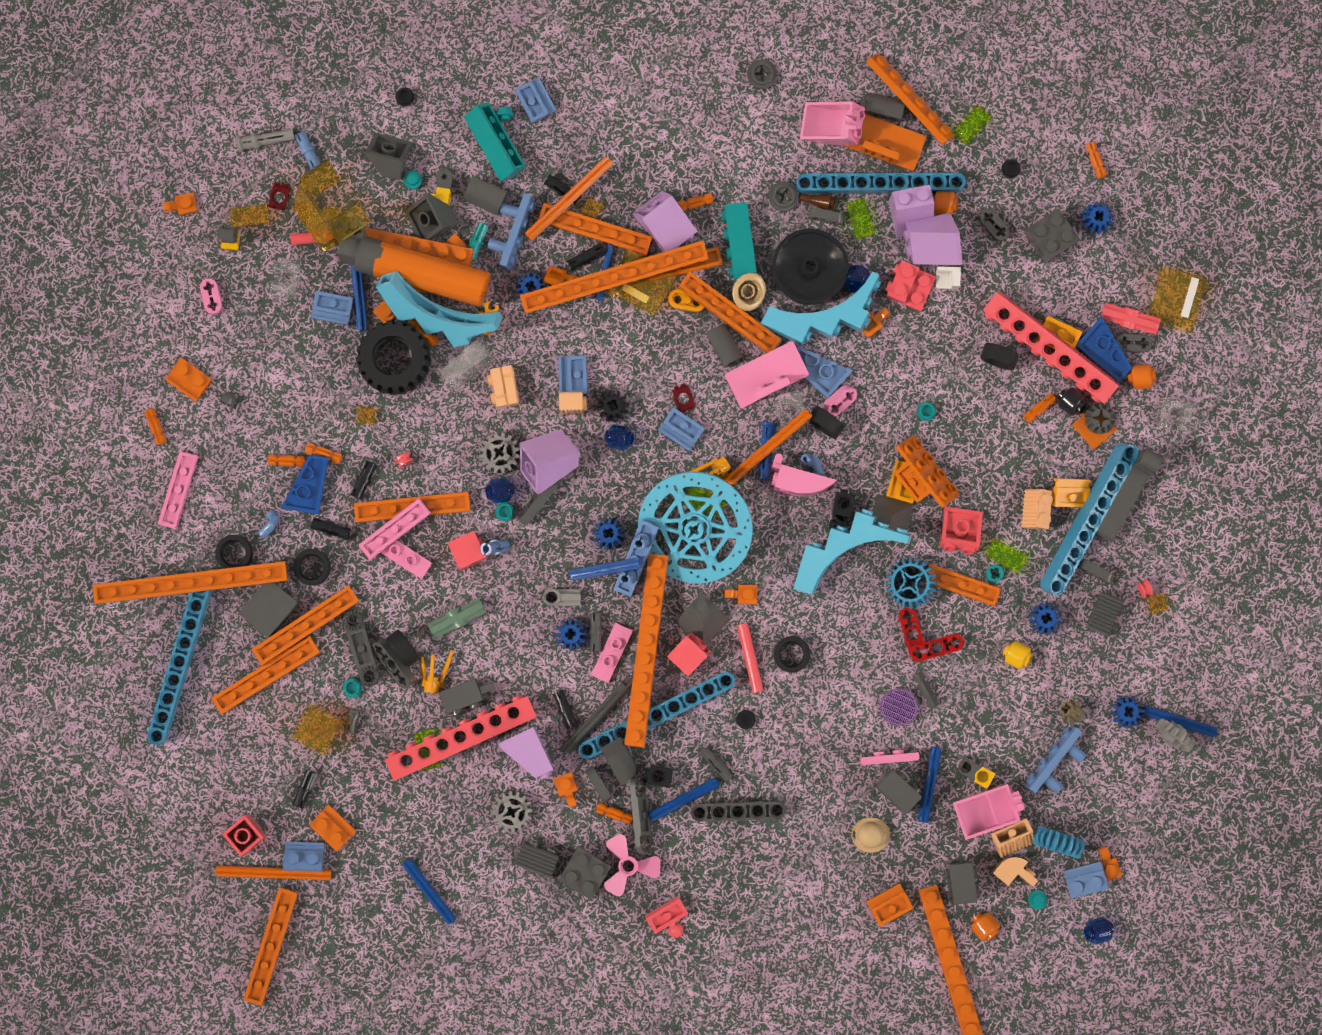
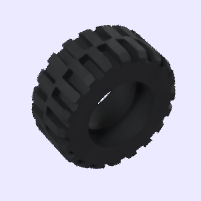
[356,320,431,396]

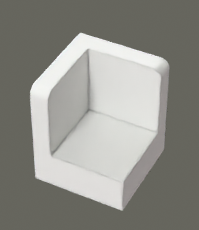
[936,267,961,289]

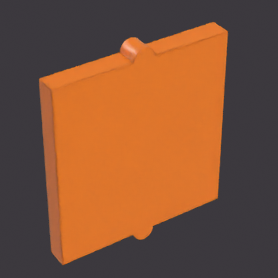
[1072,411,1117,450]

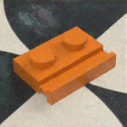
[165,357,212,402]
[309,804,356,852]
[865,883,914,927]

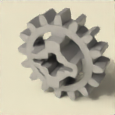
[479,432,520,474]
[1155,718,1194,752]
[491,791,533,833]

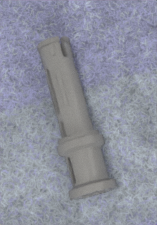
[236,128,295,153]

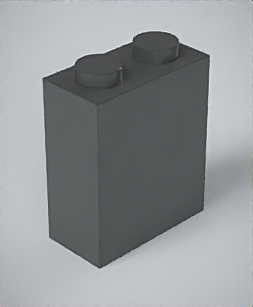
[238,582,300,638]

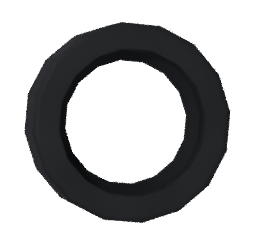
[980,343,1019,370]
[808,406,845,439]
[215,535,253,569]
[293,549,331,586]
[386,629,420,667]
[773,636,810,673]

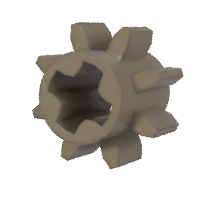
[1059,698,1084,724]

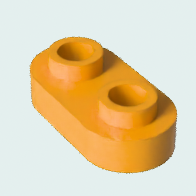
[668,289,705,312]

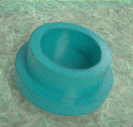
[496,107,514,122]
[403,170,422,189]
[917,402,936,421]
[495,502,514,522]
[343,678,362,698]
[1028,890,1048,910]

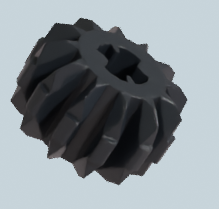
[597,390,629,423]

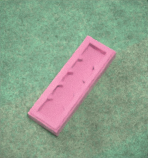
[381,540,433,579]
[591,623,633,683]
[859,750,919,765]

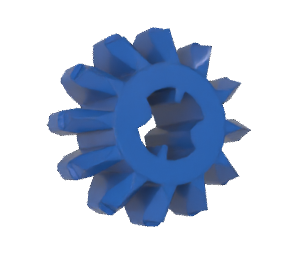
[1081,201,1115,234]
[515,272,547,300]
[592,517,625,550]
[1029,602,1062,635]
[554,618,587,651]
[1110,696,1144,728]

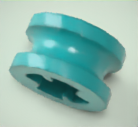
[986,565,1004,582]

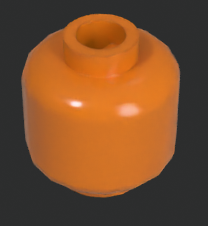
[933,191,959,215]
[1128,364,1156,390]
[971,912,1000,942]

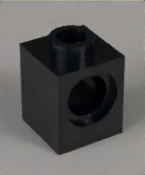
[831,489,856,519]
[644,765,673,788]

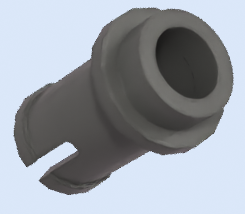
[343,708,361,734]

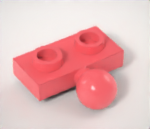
[645,896,688,938]

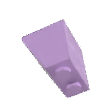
[888,185,934,238]
[633,191,697,252]
[903,213,963,265]
[520,429,580,494]
[498,727,554,780]

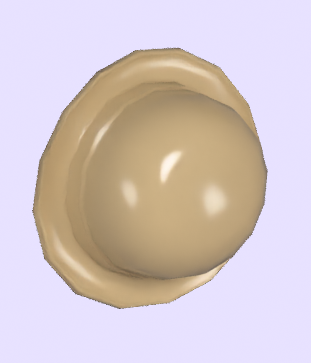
[732,273,766,311]
[851,817,890,853]

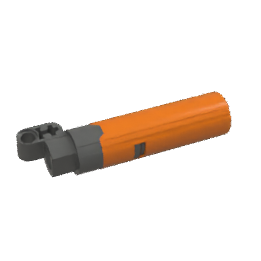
[330,217,491,307]

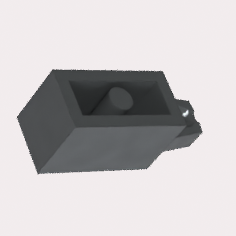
[439,678,495,717]

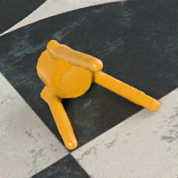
[683,456,731,495]
[420,650,454,693]

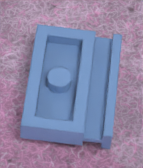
[515,77,557,124]
[310,291,354,326]
[558,355,587,394]
[658,407,705,452]
[283,842,325,872]
[1063,861,1110,899]

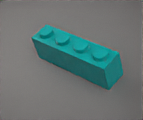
[464,102,526,182]
[721,202,757,282]

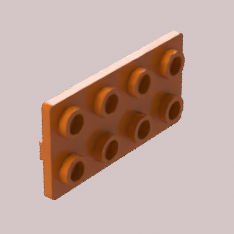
[843,114,926,172]
[894,435,960,508]

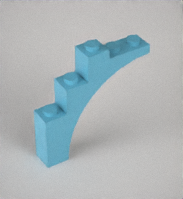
[376,271,503,348]
[761,271,881,346]
[793,509,912,595]

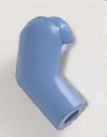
[801,453,824,476]
[258,510,279,538]

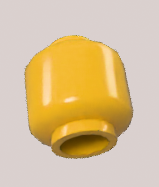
[1003,641,1033,669]

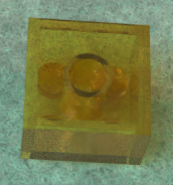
[290,703,346,756]

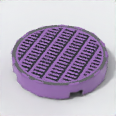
[879,688,918,727]

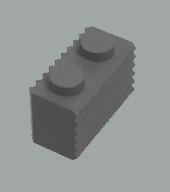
[1085,592,1124,637]
[515,840,560,878]

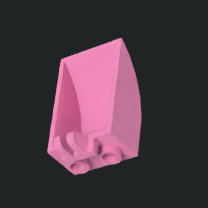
[800,101,865,145]
[771,454,837,497]
[953,784,1025,840]

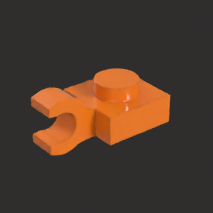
[162,192,198,216]
[544,266,578,285]
[862,307,890,339]
[724,585,757,605]
[553,772,578,808]
[1098,846,1122,881]

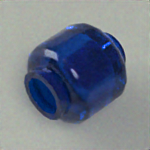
[844,265,870,293]
[604,425,634,451]
[485,478,515,504]
[1084,917,1114,945]

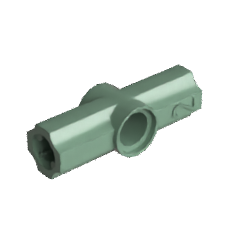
[427,598,487,639]

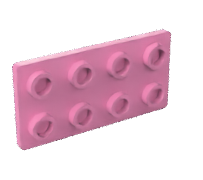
[725,341,809,408]

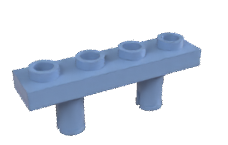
[488,193,536,271]
[613,519,660,597]
[1024,726,1086,793]

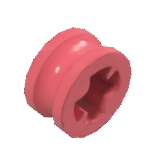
[394,452,414,468]
[1137,579,1153,599]

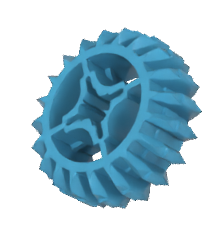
[885,557,938,609]
[1032,826,1085,859]

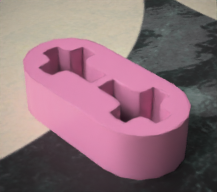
[200,279,223,315]
[823,385,857,416]

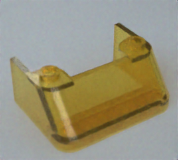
[293,159,371,251]

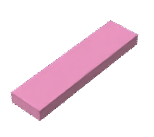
[158,451,199,530]
[358,498,431,560]

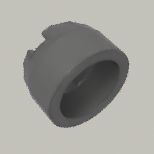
[219,392,236,408]

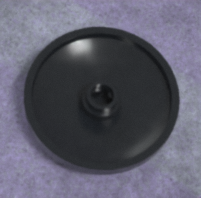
[772,229,848,305]

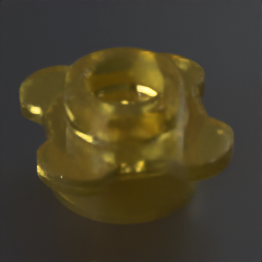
[581,198,603,219]
[356,406,375,425]
[1146,593,1168,614]

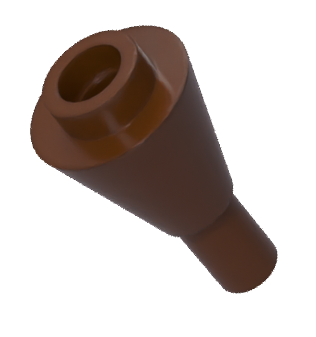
[800,193,836,210]

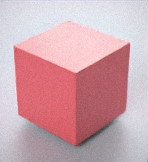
[448,531,488,571]
[667,632,712,676]
[222,814,268,857]

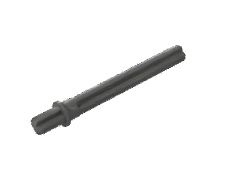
[563,671,634,754]

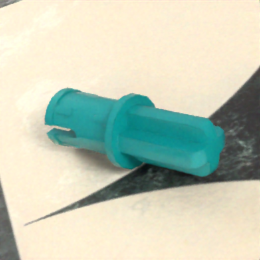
[468,222,488,261]

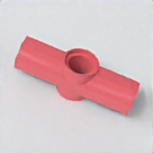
[1101,303,1161,334]

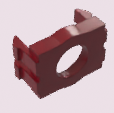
[268,182,290,211]
[672,383,695,412]

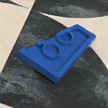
[1076,316,1132,382]
[281,455,329,515]

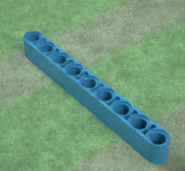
[796,173,966,194]
[1040,442,1139,595]
[147,590,213,745]
[579,672,735,759]

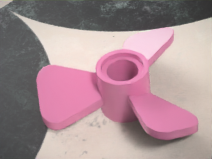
[604,834,661,896]

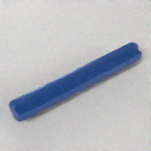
[350,264,368,332]
[569,557,642,581]
[1142,705,1217,737]
[918,746,942,823]
[649,778,719,821]
[402,859,456,924]

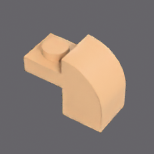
[991,857,1038,887]

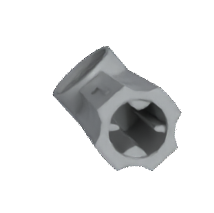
[543,588,581,607]

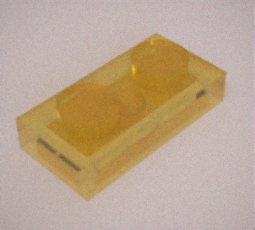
[229,204,270,228]

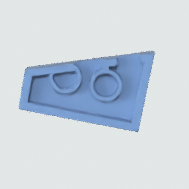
[797,346,853,399]

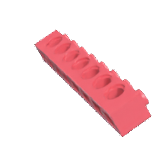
[983,290,1120,404]
[385,694,537,781]

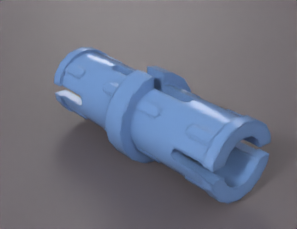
[294,131,322,171]
[480,539,510,555]

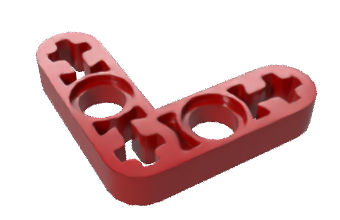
[898,607,964,662]

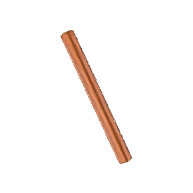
[525,156,613,240]
[723,409,812,486]
[215,866,332,880]

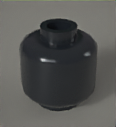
[1058,387,1087,416]

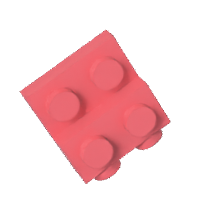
[885,260,936,312]
[939,506,983,555]

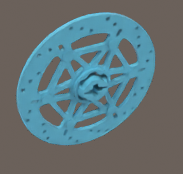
[638,471,753,584]

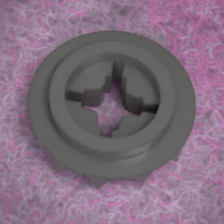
[747,59,777,90]
[768,181,799,212]
[1085,403,1116,434]

